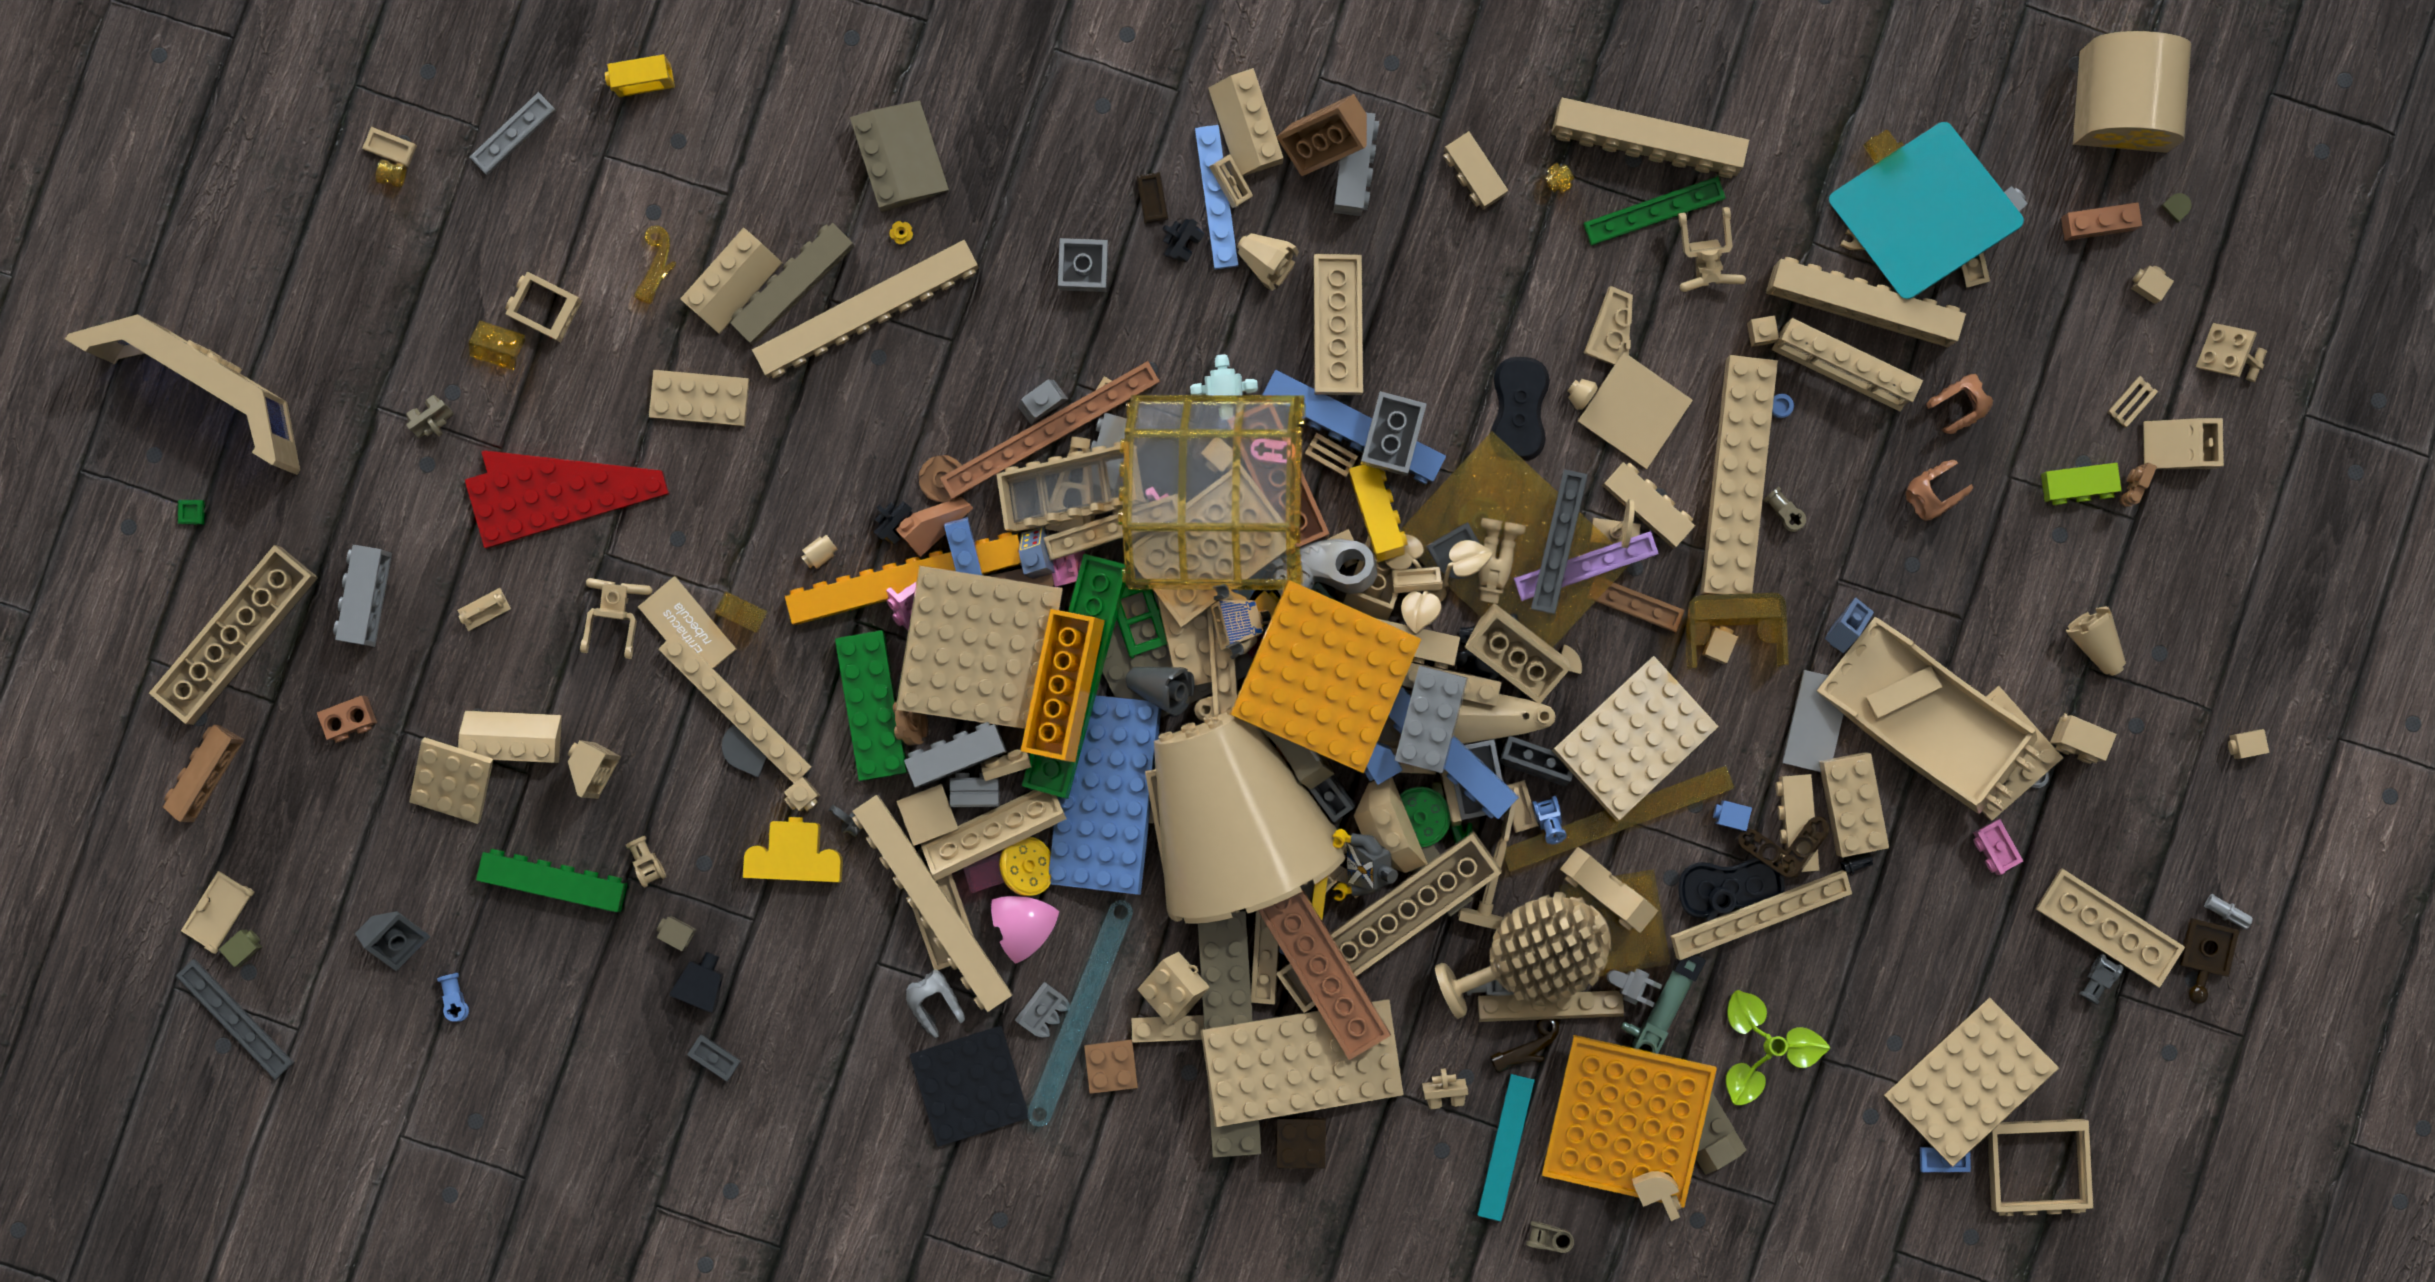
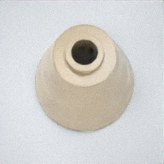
[2066,606,2126,676]

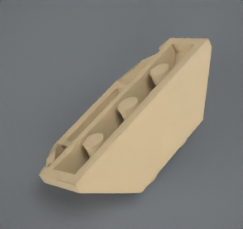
[1354,777,1428,873]

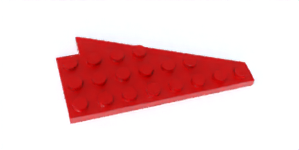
[465,450,669,549]

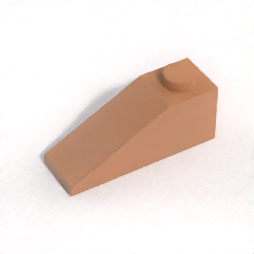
[895,497,973,557]

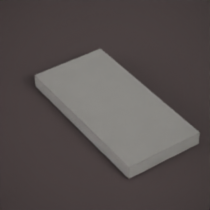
[1782,670,1843,773]

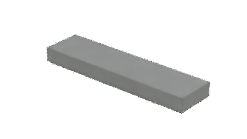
[470,92,556,175]

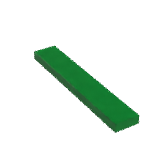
[1583,176,1726,246]

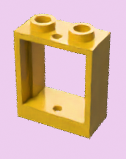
[605,54,675,97]

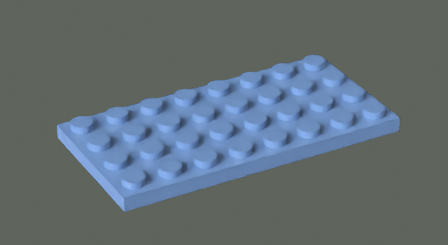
[1049,696,1162,895]

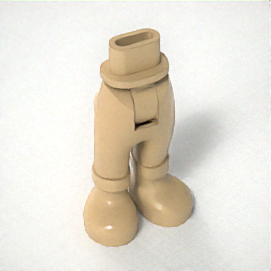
[1478,518,1526,604]

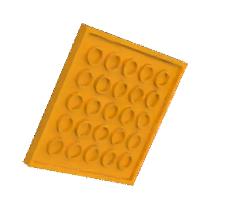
[1230,580,1421,773]
[1542,1035,1717,1208]

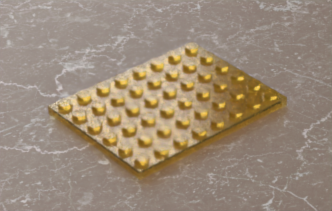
[1400,431,1630,648]

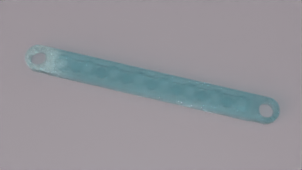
[1027,900,1133,1127]

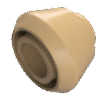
[1567,379,1598,410]

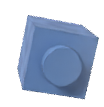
[1713,801,1752,831]

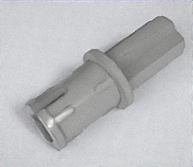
[2204,894,2253,929]

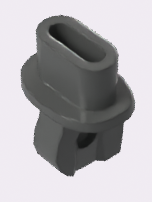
[829,805,861,837]

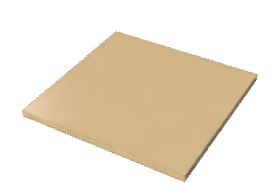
[1578,352,1693,469]

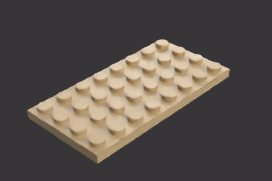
[1201,999,1403,1127]

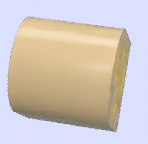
[2073,31,2191,153]

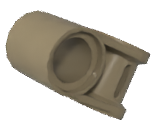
[1526,1221,1574,1253]

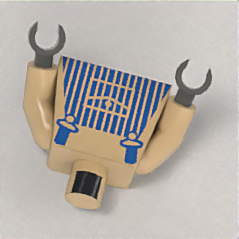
[1210,584,1271,659]

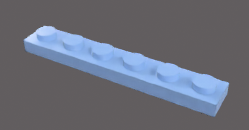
[1195,125,1238,270]

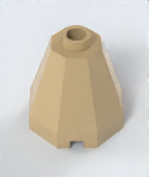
[1237,233,1299,291]

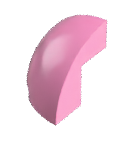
[991,896,1059,964]

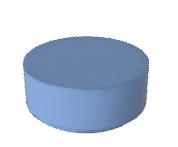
[1772,394,1794,418]

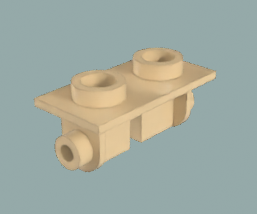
[458,588,511,631]

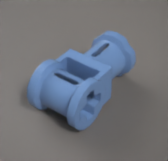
[1532,796,1567,844]
[437,973,469,1022]

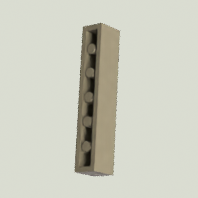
[730,223,855,346]

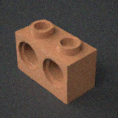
[317,696,377,743]

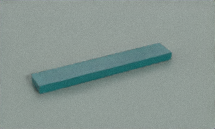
[1477,1074,1534,1221]

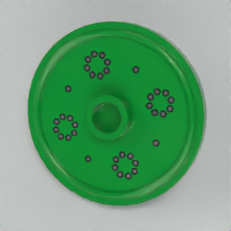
[1400,787,1451,847]

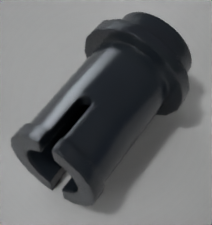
[1840,852,1873,875]

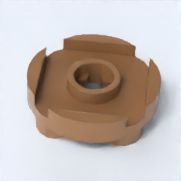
[893,702,928,746]

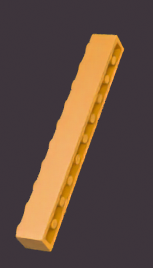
[785,532,1021,625]

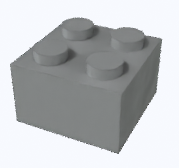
[1058,238,1108,292]

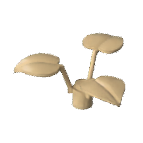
[1385,534,1493,634]

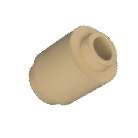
[802,535,838,569]

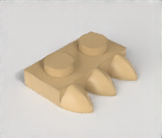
[981,750,1031,781]

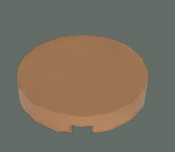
[919,455,962,503]

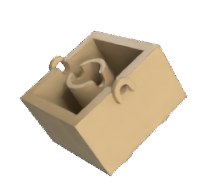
[2050,713,2117,764]
[1137,952,1210,1025]

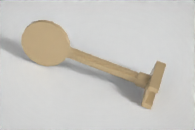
[1590,499,1641,548]

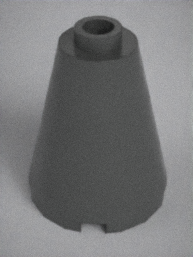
[1126,667,1195,715]

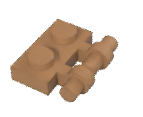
[2120,462,2157,507]

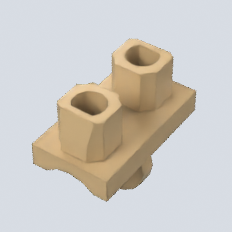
[1422,1068,1468,1109]

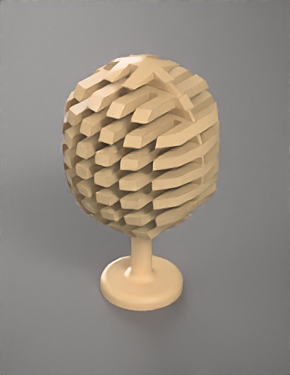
[1435,892,1611,1019]

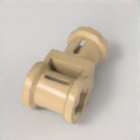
[626,836,666,888]

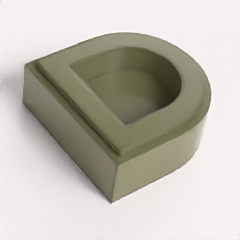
[2161,193,2192,223]

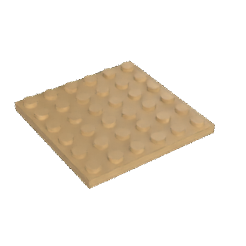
[896,565,1063,729]

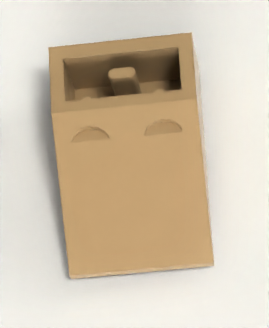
[2143,418,2224,469]

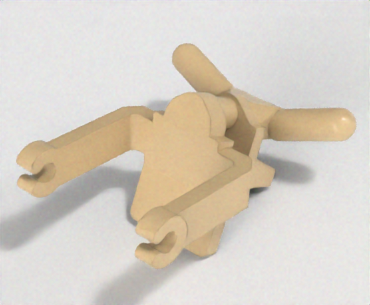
[1678,207,1746,292]
[580,578,652,659]

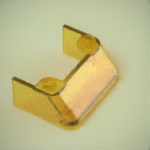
[1686,593,1789,670]

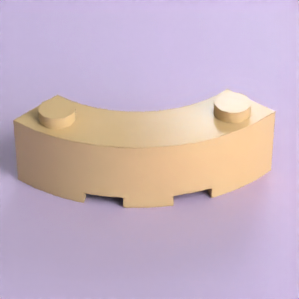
[1560,847,1658,933]

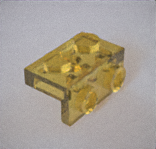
[469,321,525,370]

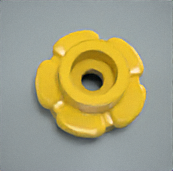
[889,221,913,244]

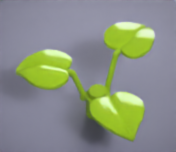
[1725,990,1830,1105]

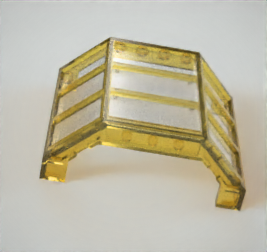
[1118,395,1306,590]

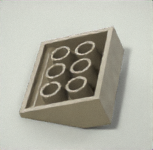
[850,101,949,213]

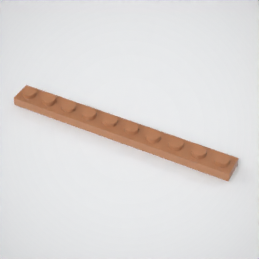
[940,361,1160,499]

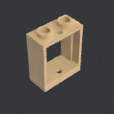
[505,272,582,343]

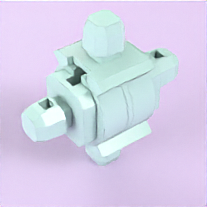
[1190,354,1258,422]

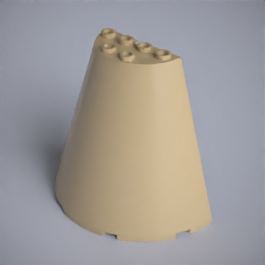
[1154,705,1347,923]

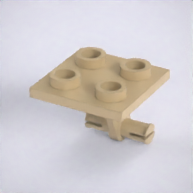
[2196,323,2267,382]

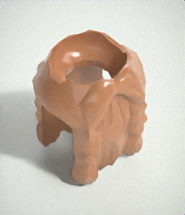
[1926,374,1993,434]
[1906,460,1973,521]

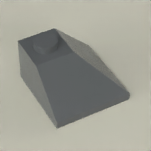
[355,911,430,971]

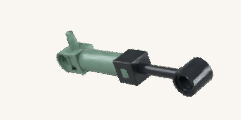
[1621,887,1736,1054]

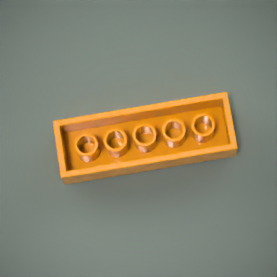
[1021,609,1105,762]

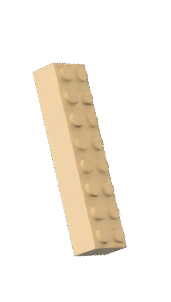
[1551,97,1749,178]
[1766,257,1966,348]
[149,545,318,725]

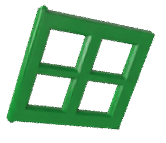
[1116,580,1167,659]

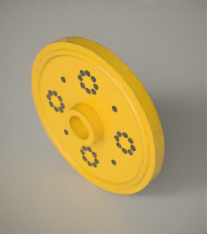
[1000,836,1051,896]

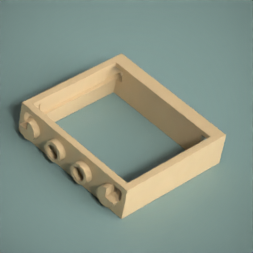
[1987,1119,2093,1216]

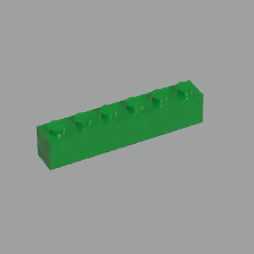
[476,848,627,912]

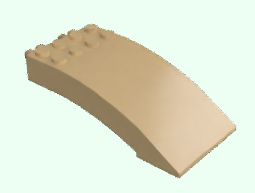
[1817,617,2044,814]

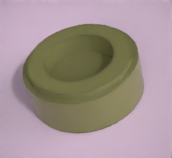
[1432,781,1446,801]

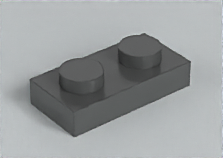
[687,1034,741,1081]

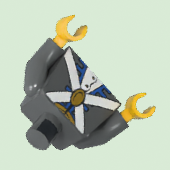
[1332,829,1398,901]

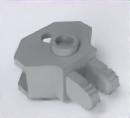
[1606,968,1662,1007]

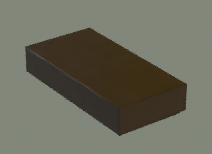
[1137,172,1168,224]

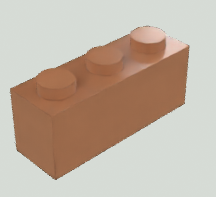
[2061,202,2142,241]

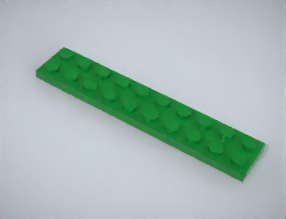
[1022,554,1130,799]

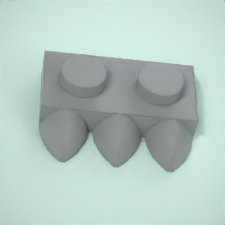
[1015,982,1070,1038]

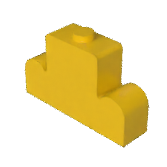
[743,817,843,882]

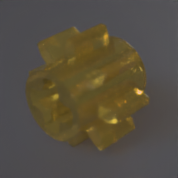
[1545,163,1574,194]

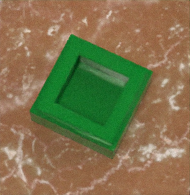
[178,500,205,525]

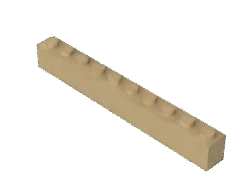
[752,240,979,379]
[852,795,1013,1012]

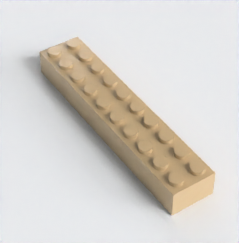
[1700,355,1778,600]
[1276,831,1502,1013]

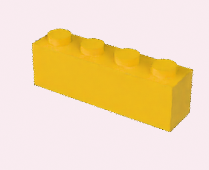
[1349,465,1408,563]

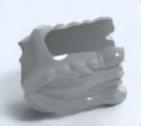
[906,970,965,1038]

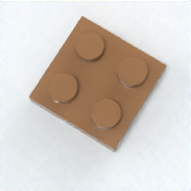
[1084,1039,1138,1094]

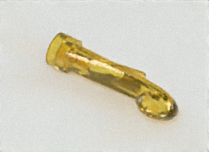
[634,225,676,304]

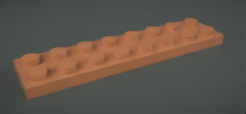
[1258,886,1391,1060]

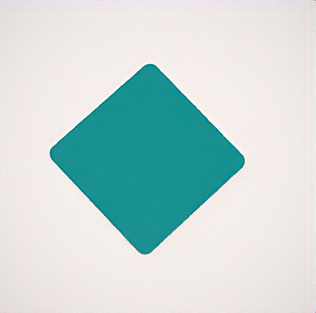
[1829,122,2024,299]

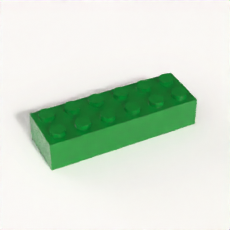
[835,630,909,781]

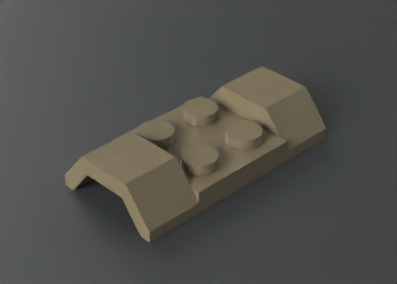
[1696,1091,1746,1175]

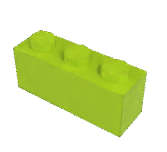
[2041,463,2121,505]

